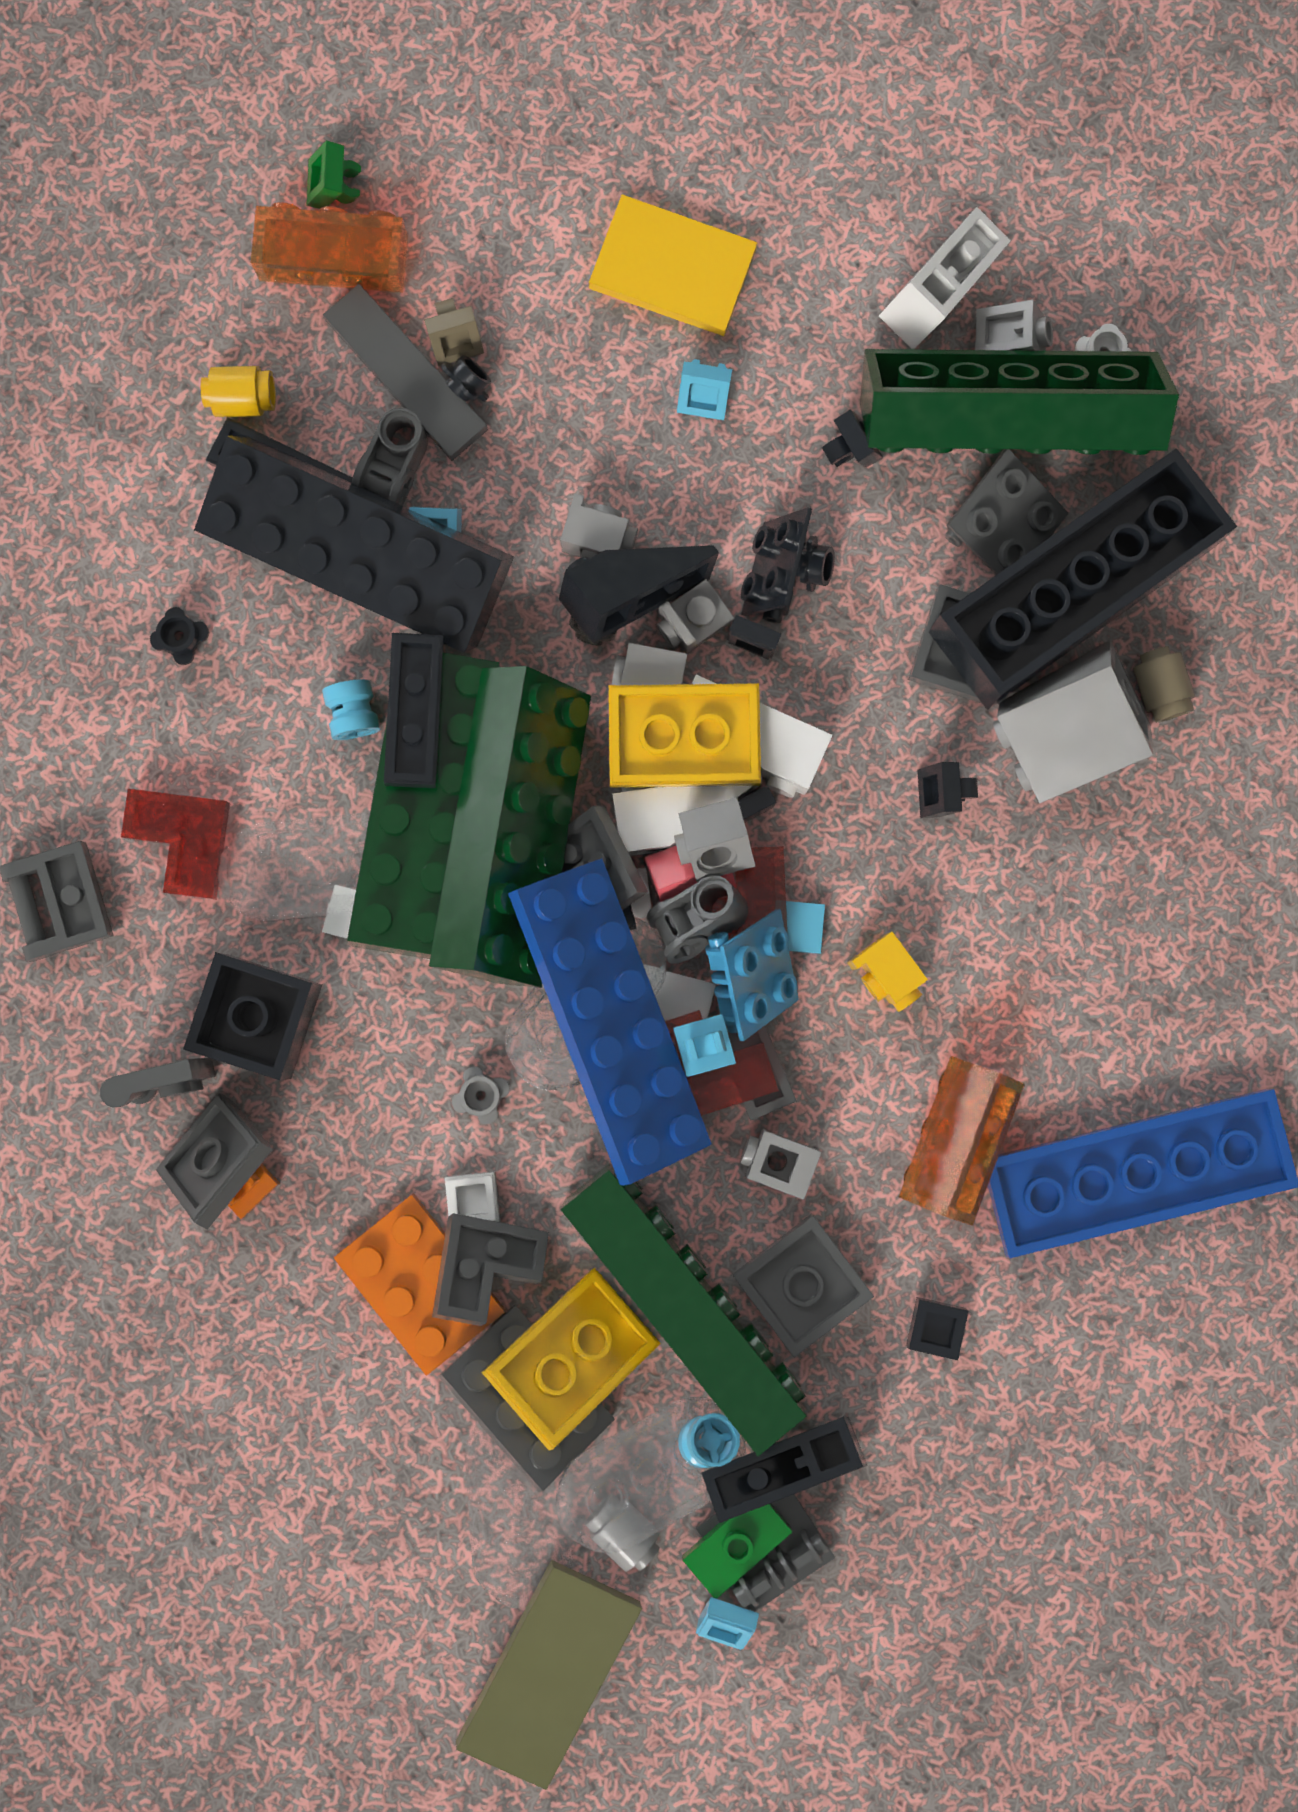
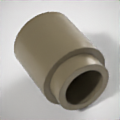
[1133,646,1196,723]

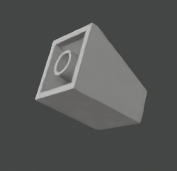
[993,640,1153,804]

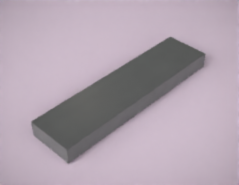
[323,284,488,461]

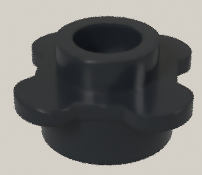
[441,355,491,402]
[796,536,835,592]
[150,607,209,665]

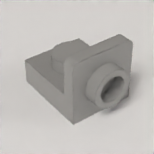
[975,300,1053,351]
[656,579,734,654]

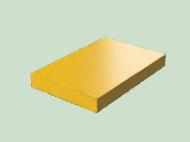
[589,194,758,337]
[608,683,761,788]
[481,1268,661,1451]

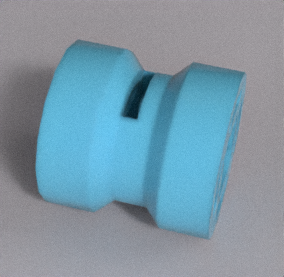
[322,679,381,740]
[678,1413,740,1468]

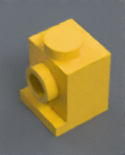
[847,931,928,1012]

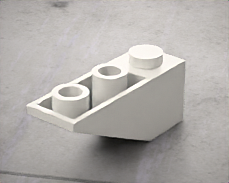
[612,778,762,856]

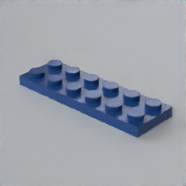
[508,858,712,1185]
[981,1089,1298,1259]

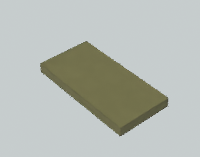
[455,1560,642,1790]

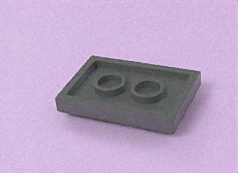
[438,1305,615,1492]

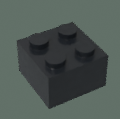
[183,952,323,1080]

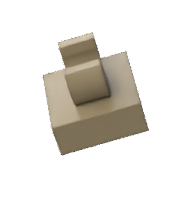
[424,298,484,367]

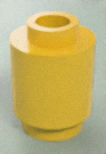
[200,366,276,417]

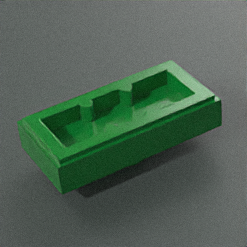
[682,1504,792,1599]

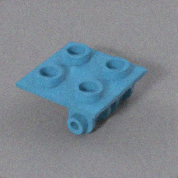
[705,909,799,1041]

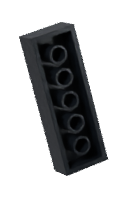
[194,436,514,653]
[929,448,1237,710]

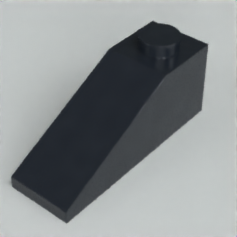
[559,545,719,643]
[701,1416,868,1523]

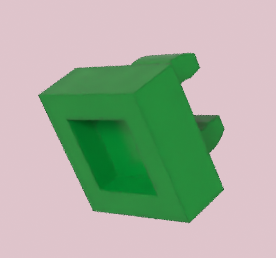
[306,140,361,209]

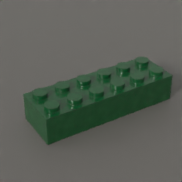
[860,349,1179,455]
[347,653,500,959]
[429,666,591,988]
[560,1162,807,1456]

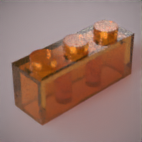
[250,202,408,293]
[899,1056,1025,1226]

